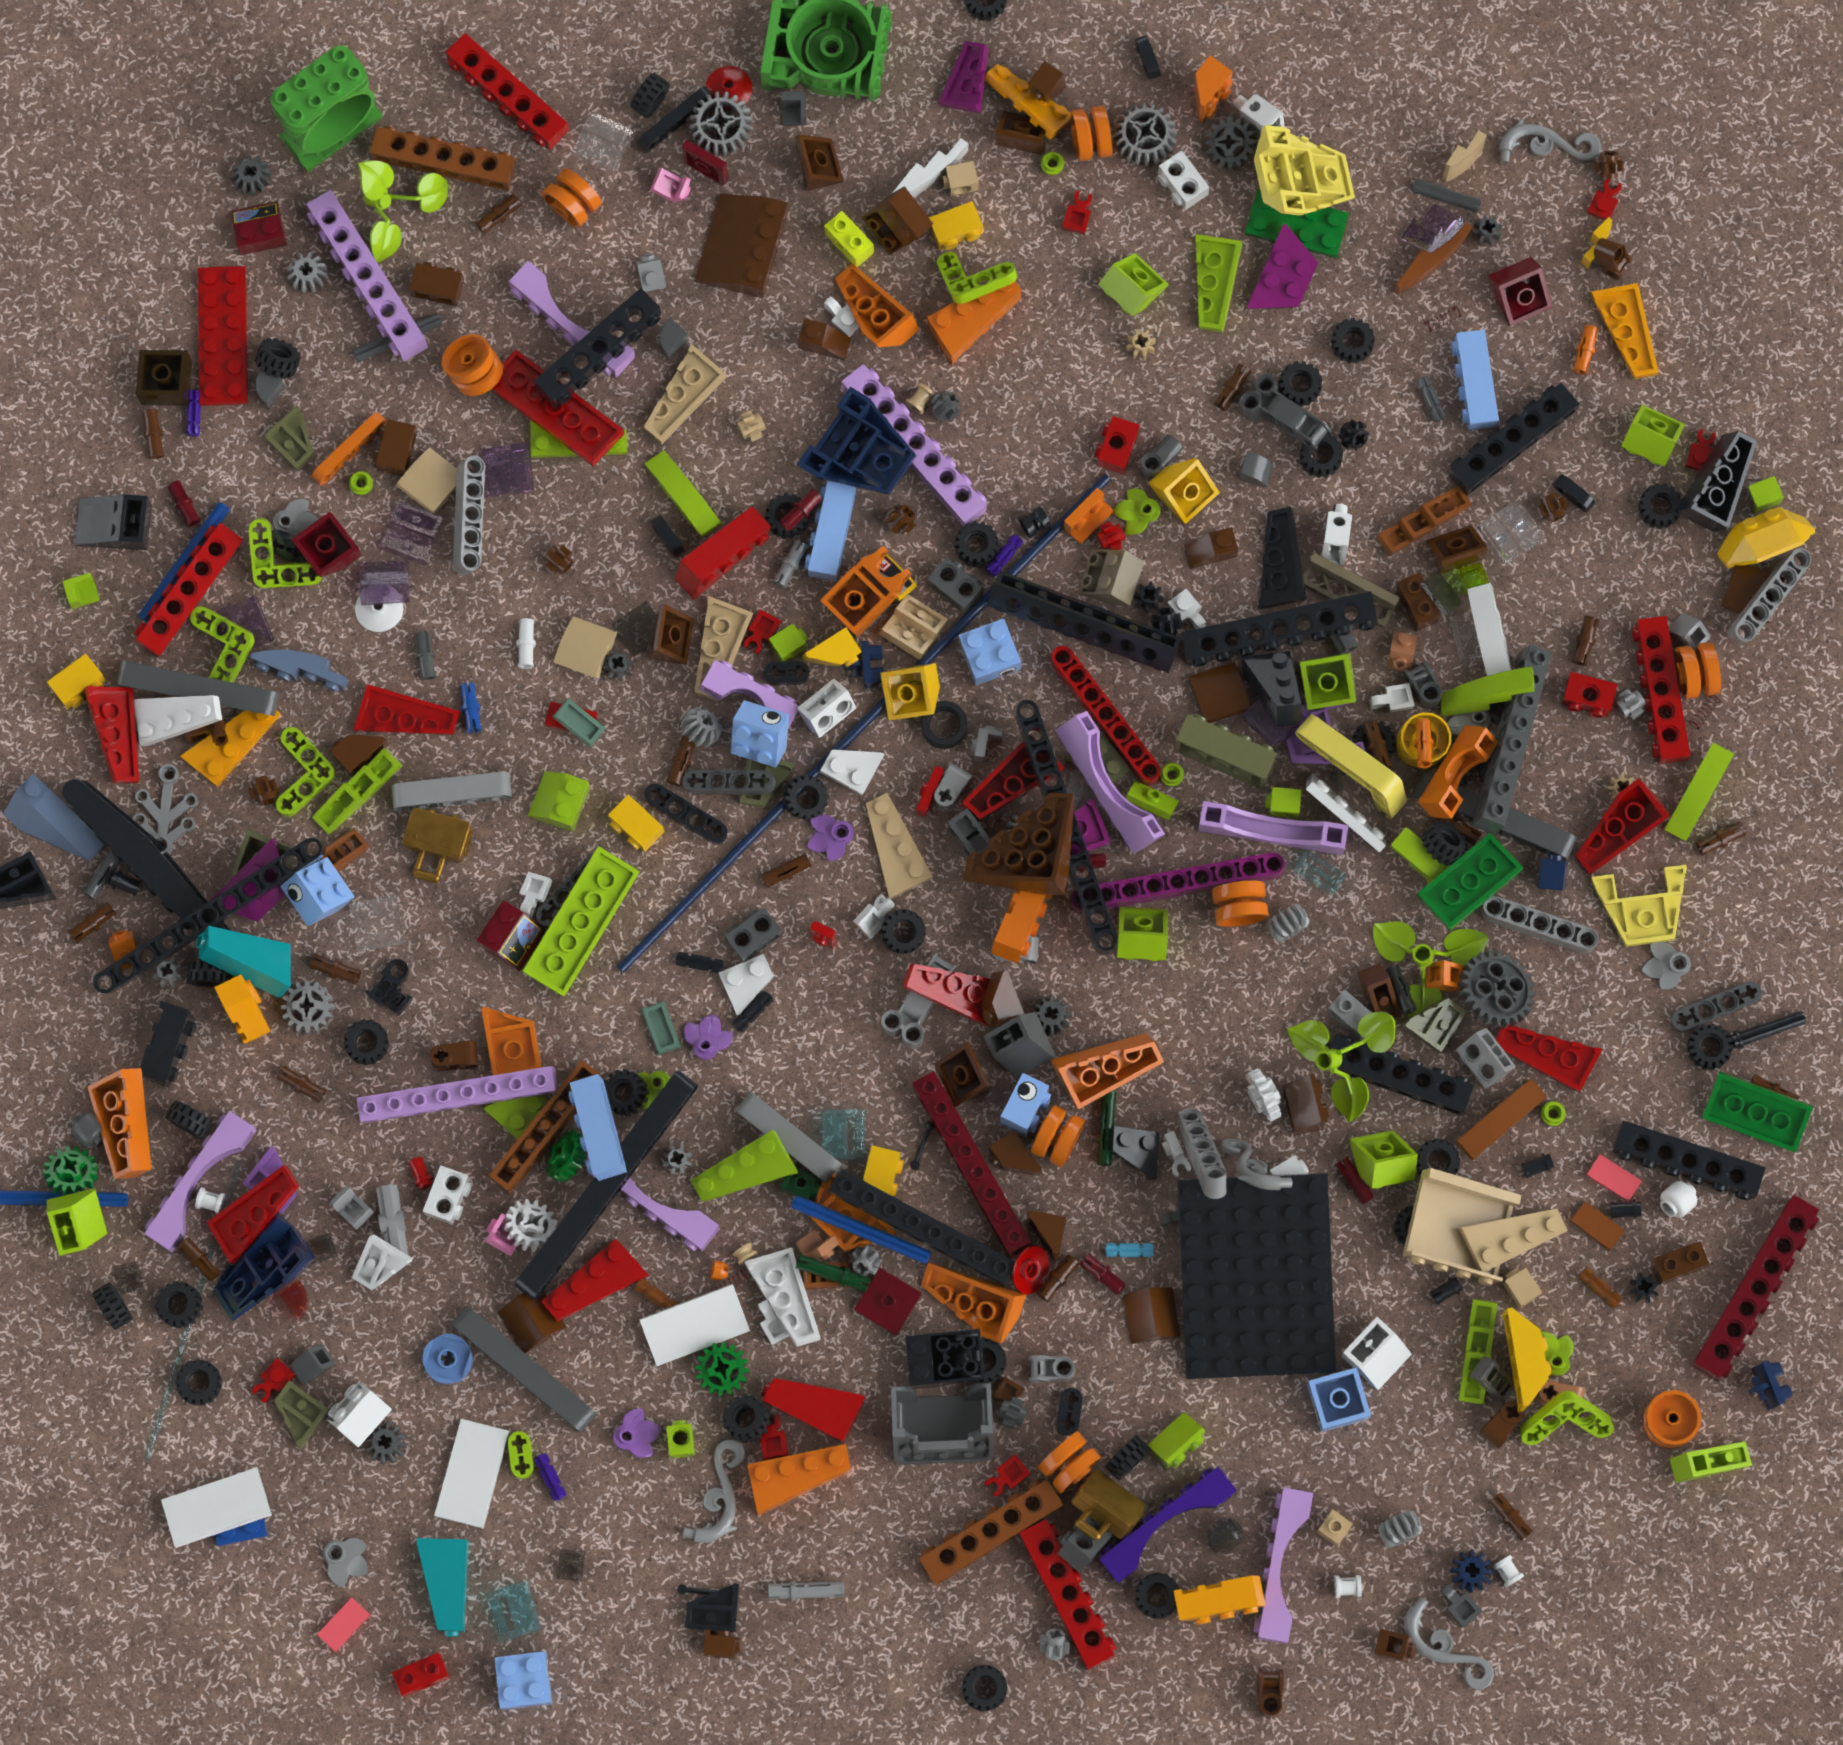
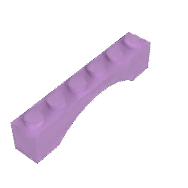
[509,261,635,378]
[1055,711,1165,854]
[1198,801,1349,855]
[144,1111,257,1253]
[583,1154,720,1252]
[1253,1488,1313,1644]

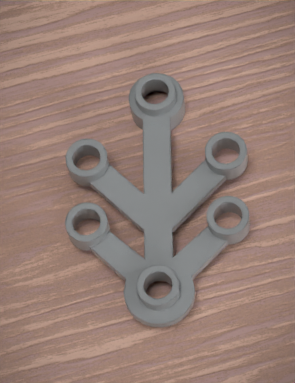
[132,764,199,854]

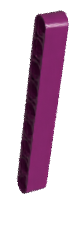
[1070,853,1285,914]

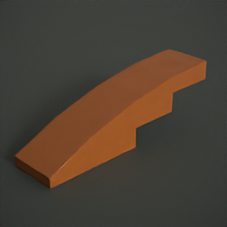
[1394,222,1473,295]
[1376,485,1472,557]
[1455,1079,1548,1161]

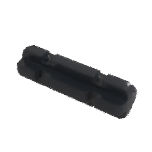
[676,952,724,973]
[732,991,774,1032]

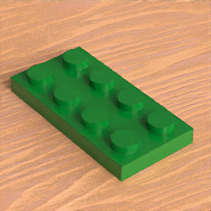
[1245,189,1349,259]
[1417,833,1523,931]
[1702,1071,1813,1153]

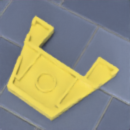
[1591,865,1687,947]

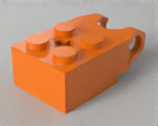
[820,545,912,637]

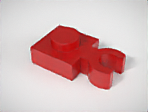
[1587,179,1622,221]
[1062,190,1092,235]
[1685,429,1716,471]
[744,609,782,655]
[252,1358,296,1404]
[760,1414,789,1461]
[985,1454,1031,1498]

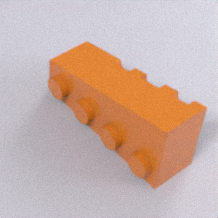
[927,281,1021,364]
[991,890,1053,964]
[1050,1033,1164,1109]
[87,1068,152,1179]
[747,1444,851,1517]

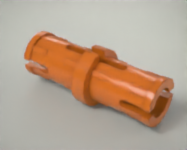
[1572,325,1599,375]
[1414,719,1434,768]

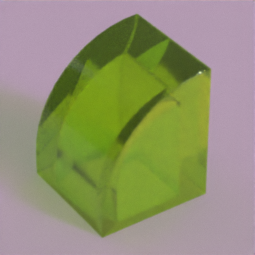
[1456,562,1489,596]

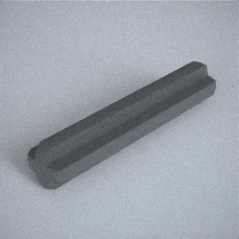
[1412,179,1481,212]

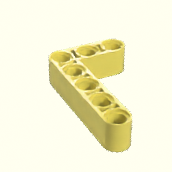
[1295,714,1407,820]

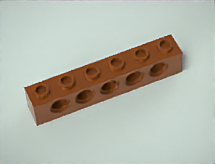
[370,126,516,191]
[489,1060,603,1195]
[919,1479,1063,1586]

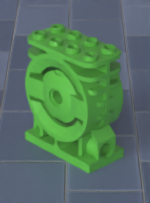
[761,0,892,102]
[270,45,383,172]

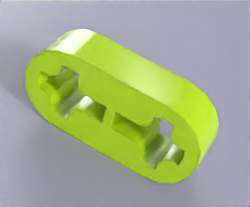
[508,1431,534,1479]

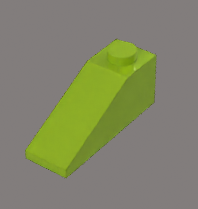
[1669,1441,1752,1483]

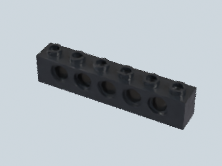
[534,288,661,408]
[1449,383,1580,496]
[1329,1034,1474,1116]
[1612,1120,1766,1201]

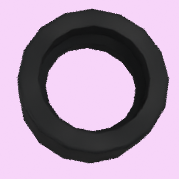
[921,701,967,749]

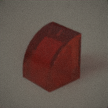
[279,1280,309,1321]

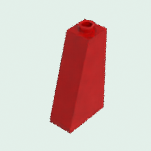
[761,1378,866,1444]

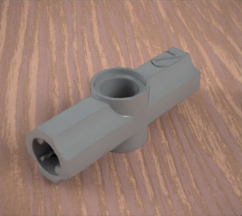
[376,1184,409,1256]

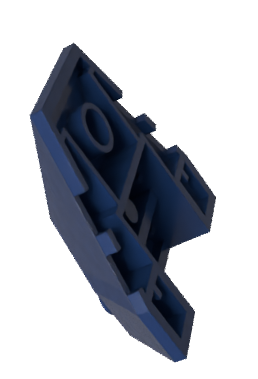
[797,386,916,495]
[213,1213,316,1321]

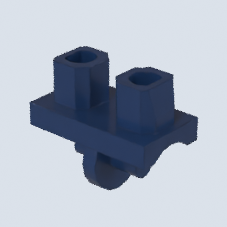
[845,640,884,689]
[1748,1360,1793,1410]

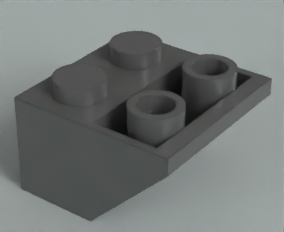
[984,1012,1056,1077]

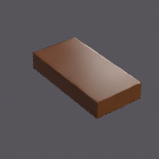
[1570,1201,1625,1251]

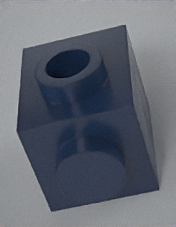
[1538,854,1568,891]

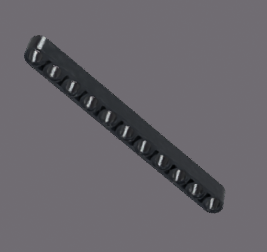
[1015,700,1117,955]
[93,838,326,994]
[514,1070,698,1301]

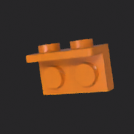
[1064,487,1113,544]

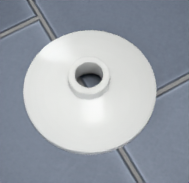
[355,585,403,632]

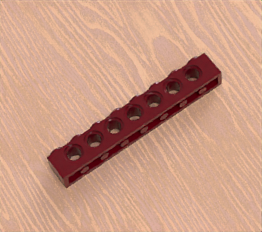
[912,1071,1031,1258]
[1692,1194,1820,1381]

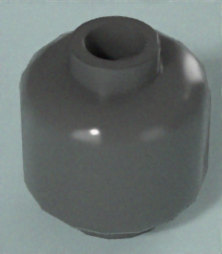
[70,1111,103,1148]

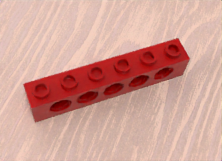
[446,33,569,150]
[134,523,244,658]
[1632,616,1691,765]
[1019,1519,1117,1671]

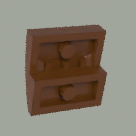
[1721,565,1785,623]
[1189,662,1251,723]

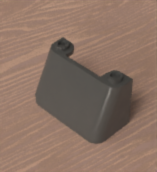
[891,1382,994,1465]

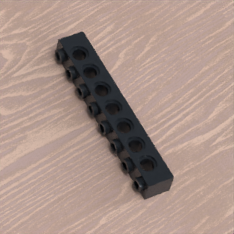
[987,570,1182,673]
[1181,591,1378,667]
[827,1169,1015,1285]

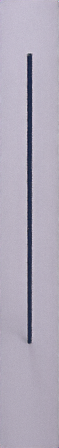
[617,473,1111,973]

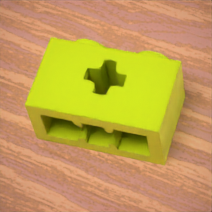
[824,211,874,267]

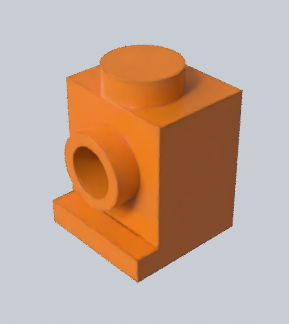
[1426,960,1464,992]

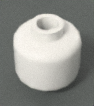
[1660,1181,1697,1218]

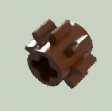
[1594,151,1624,179]
[1537,493,1568,523]
[886,504,916,534]
[544,545,574,575]
[248,776,279,806]

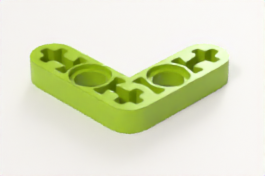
[937,252,1017,304]
[249,517,322,588]
[190,606,255,683]
[276,727,335,817]
[1519,1391,1614,1445]

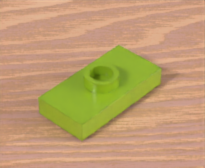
[1126,780,1179,821]

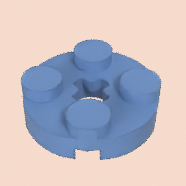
[422,1334,473,1385]

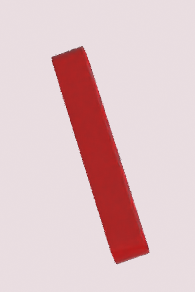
[1051,646,1160,786]

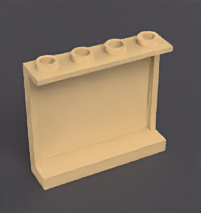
[1402,1168,1521,1286]

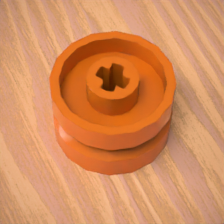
[1071,105,1113,162]
[541,168,602,228]
[441,334,503,396]
[1675,642,1721,700]
[1211,880,1269,927]
[1031,1105,1086,1168]
[1642,1390,1702,1449]
[1038,1431,1102,1494]

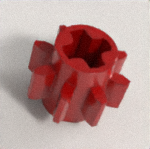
[1096,521,1126,550]

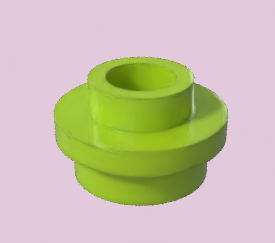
[1041,152,1064,175]
[349,471,373,495]
[1160,762,1184,787]
[1541,1101,1566,1126]

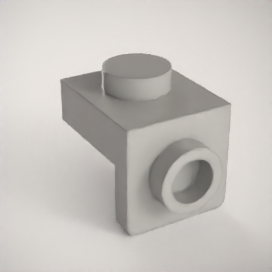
[636,253,666,292]
[971,726,1003,762]
[330,1186,374,1230]

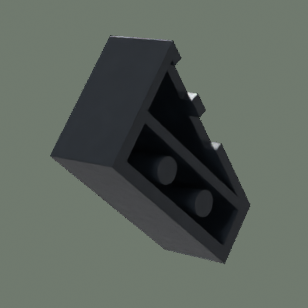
[1242,651,1301,726]
[0,851,57,909]
[140,1001,197,1088]

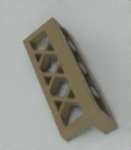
[1303,552,1400,628]

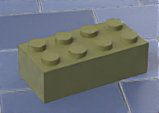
[1174,714,1277,790]

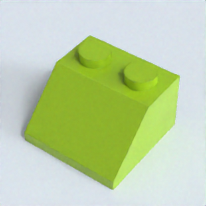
[1098,253,1169,316]
[1621,404,1685,467]
[1300,652,1356,710]
[528,771,590,832]
[1117,907,1168,961]
[1350,1130,1418,1189]

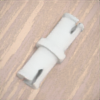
[516,618,536,669]

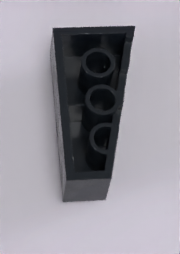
[1675,431,1757,532]

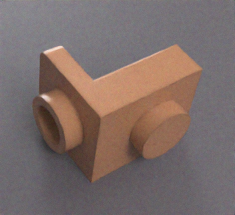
[1387,631,1417,671]
[796,1230,840,1261]

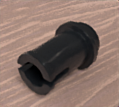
[108,871,141,896]
[1521,1153,1554,1178]
[1610,1199,1641,1219]
[1430,1277,1463,1305]

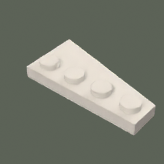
[134,695,222,746]
[1306,773,1386,853]
[744,1248,821,1347]

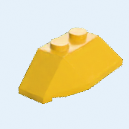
[1717,507,1815,568]
[1502,1308,1551,1412]

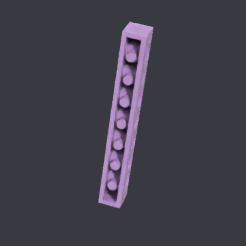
[306,190,428,362]
[841,364,987,528]
[357,1066,558,1123]

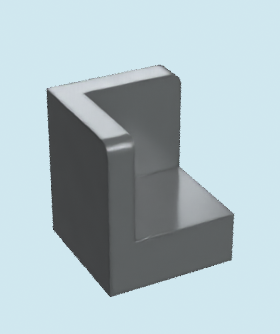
[782,91,806,126]

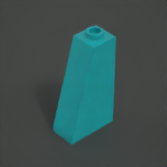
[196,926,291,998]
[417,1538,469,1637]

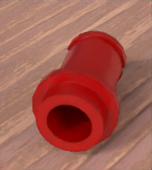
[408,1157,434,1190]

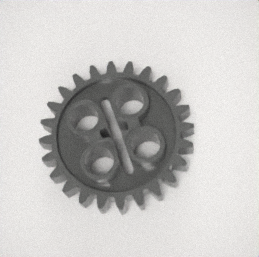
[1458,950,1536,1029]

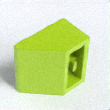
[46,1188,108,1256]
[1147,1412,1206,1470]

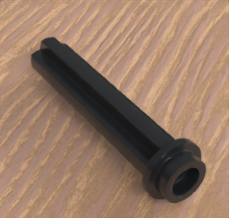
[1729,1011,1807,1050]

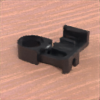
[366,959,413,1016]

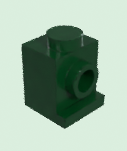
[781,1168,821,1200]

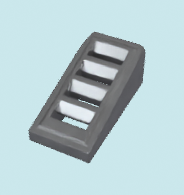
[1470,1356,1515,1405]

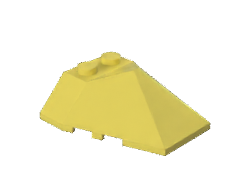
[1254,125,1355,215]

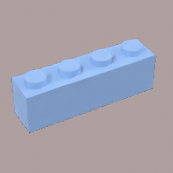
[1451,330,1499,431]
[805,480,856,582]
[568,1074,627,1181]

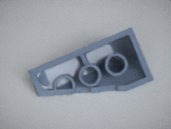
[3,774,106,861]

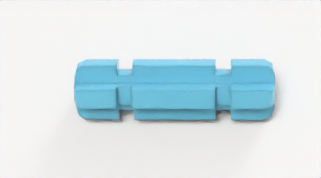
[1105,1243,1154,1258]

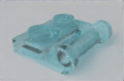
[822,1109,868,1160]
[485,1581,542,1643]

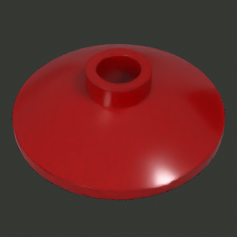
[706,66,753,111]
[1012,1245,1049,1294]

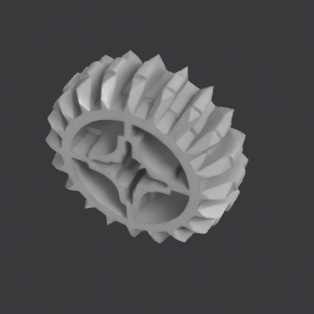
[689,92,753,155]
[1113,103,1177,167]

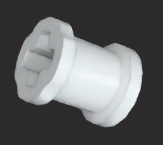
[195,1187,226,1214]
[1492,1555,1524,1588]
[1334,1575,1362,1598]

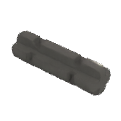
[1417,376,1445,422]

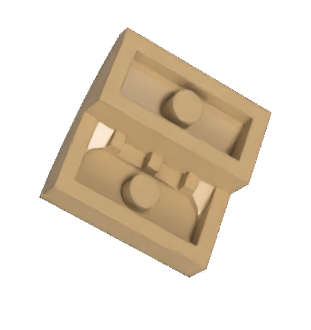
[1442,130,1487,182]
[396,447,457,514]
[879,594,948,660]
[553,616,617,678]

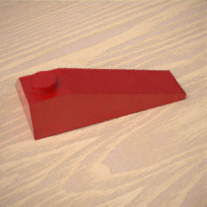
[1575,778,1671,875]

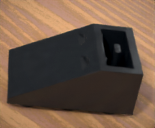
[75,494,152,550]
[905,1329,984,1389]

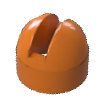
[710,1260,729,1281]

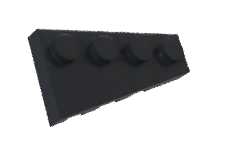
[1258,507,1307,609]

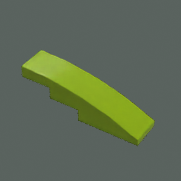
[644,450,722,538]
[1441,666,1535,717]
[1664,742,1734,841]
[312,748,403,834]
[1390,827,1450,883]
[1458,1298,1498,1404]

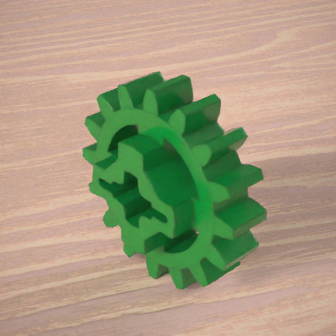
[546,1129,587,1183]
[43,1146,98,1196]
[695,1342,750,1397]

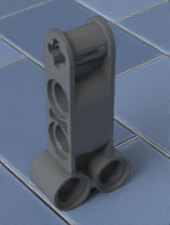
[1240,374,1331,450]

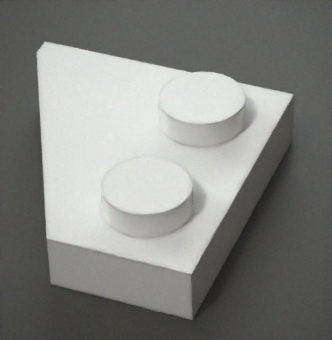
[819,750,885,796]
[719,954,773,1017]
[352,1234,413,1290]

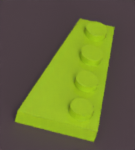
[1195,234,1243,333]
[530,420,627,458]
[690,1130,798,1202]

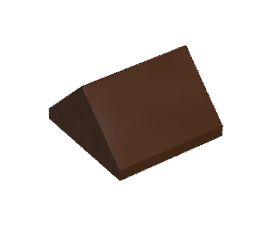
[995,111,1046,155]
[795,135,844,191]
[1427,525,1488,574]
[649,604,694,665]
[934,1042,990,1107]
[1027,1211,1066,1261]
[1123,1287,1181,1344]
[498,1291,567,1354]

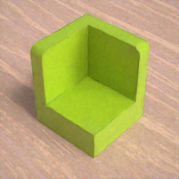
[1748,476,1784,514]
[62,573,100,609]

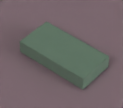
[552,698,606,748]
[641,1001,681,1056]

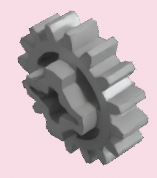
[281,980,335,1035]

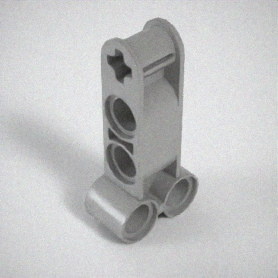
[881,953,957,1049]

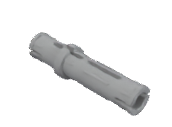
[768,1581,844,1601]

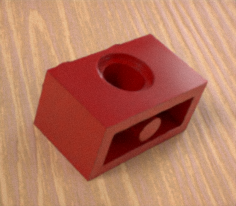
[1094,416,1140,475]
[1561,672,1618,718]
[392,1652,451,1698]

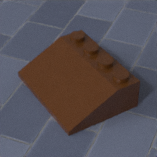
[695,194,788,299]

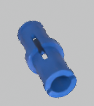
[459,683,482,733]

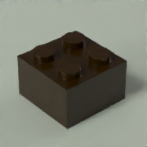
[136,350,192,406]

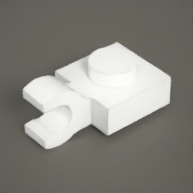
[824,296,859,337]
[1167,589,1206,629]
[1369,683,1414,712]
[519,872,553,919]
[853,894,895,939]
[1162,1131,1191,1178]
[758,1300,789,1346]

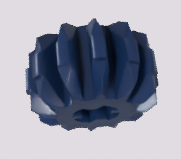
[1450,1549,1493,1593]

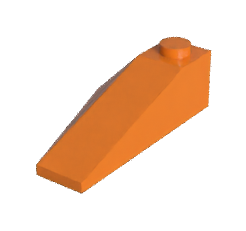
[835,263,919,348]
[921,1262,1026,1343]

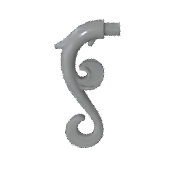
[1498,119,1601,164]
[1220,1138,1292,1190]
[683,1439,745,1543]
[1404,1597,1494,1690]

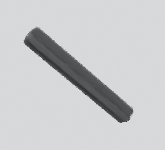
[353,313,442,362]

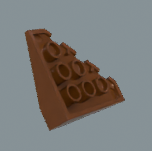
[963,793,1075,895]

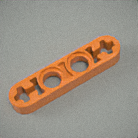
[312,412,387,485]

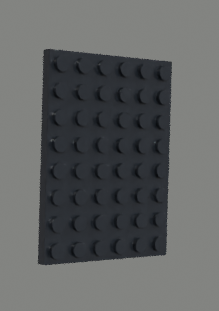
[1177,1173,1336,1379]

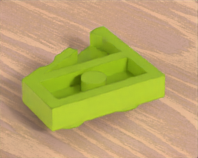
[484,1095,548,1140]

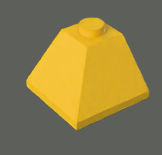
[1148,458,1220,525]
[801,628,862,667]
[880,663,940,721]

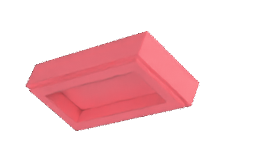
[1586,1154,1642,1202]
[317,1597,370,1652]

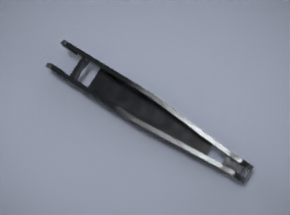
[62,779,230,932]

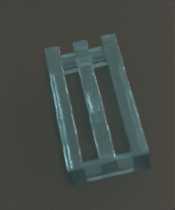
[1293,849,1347,896]

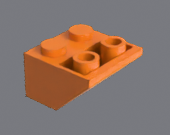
[1194,55,1233,123]

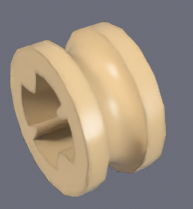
[732,1243,758,1265]

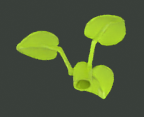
[358,160,449,263]
[1373,921,1488,1018]
[1287,1012,1395,1122]

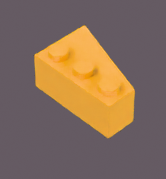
[214,974,271,1044]
[1174,1575,1265,1625]

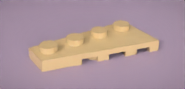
[644,344,727,445]
[695,596,754,702]
[866,793,933,899]
[1459,1209,1568,1272]

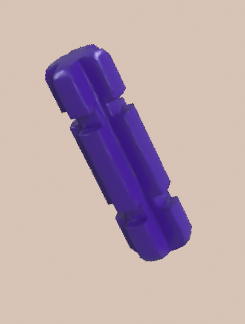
[186,390,201,437]
[986,534,1023,577]
[534,1453,567,1501]

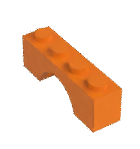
[1418,725,1498,819]

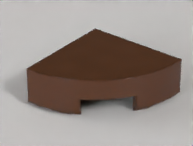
[992,1376,1025,1402]

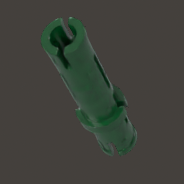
[1096,1091,1117,1166]
[795,1253,871,1293]

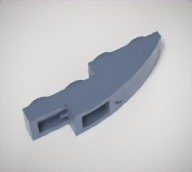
[250,650,349,692]

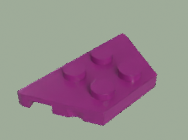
[1247,223,1318,310]
[208,838,286,922]

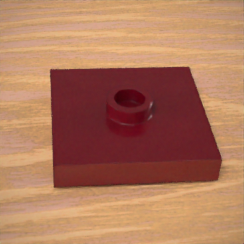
[682,139,729,186]
[854,1268,922,1336]

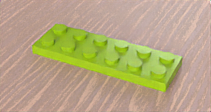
[522,846,640,997]

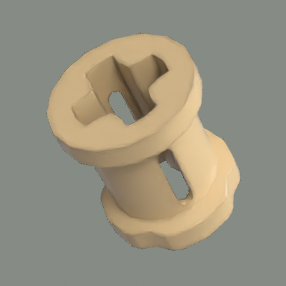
[905,383,936,415]

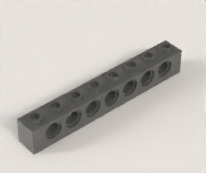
[1471,644,1552,834]

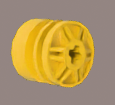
[1395,712,1451,769]

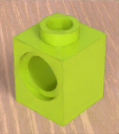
[769,624,808,662]
[1265,787,1302,819]
[666,1420,695,1459]

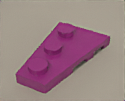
[938,41,989,114]
[1070,797,1111,855]

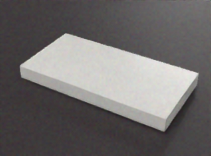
[639,1284,750,1366]
[434,1419,510,1529]
[161,1467,272,1548]

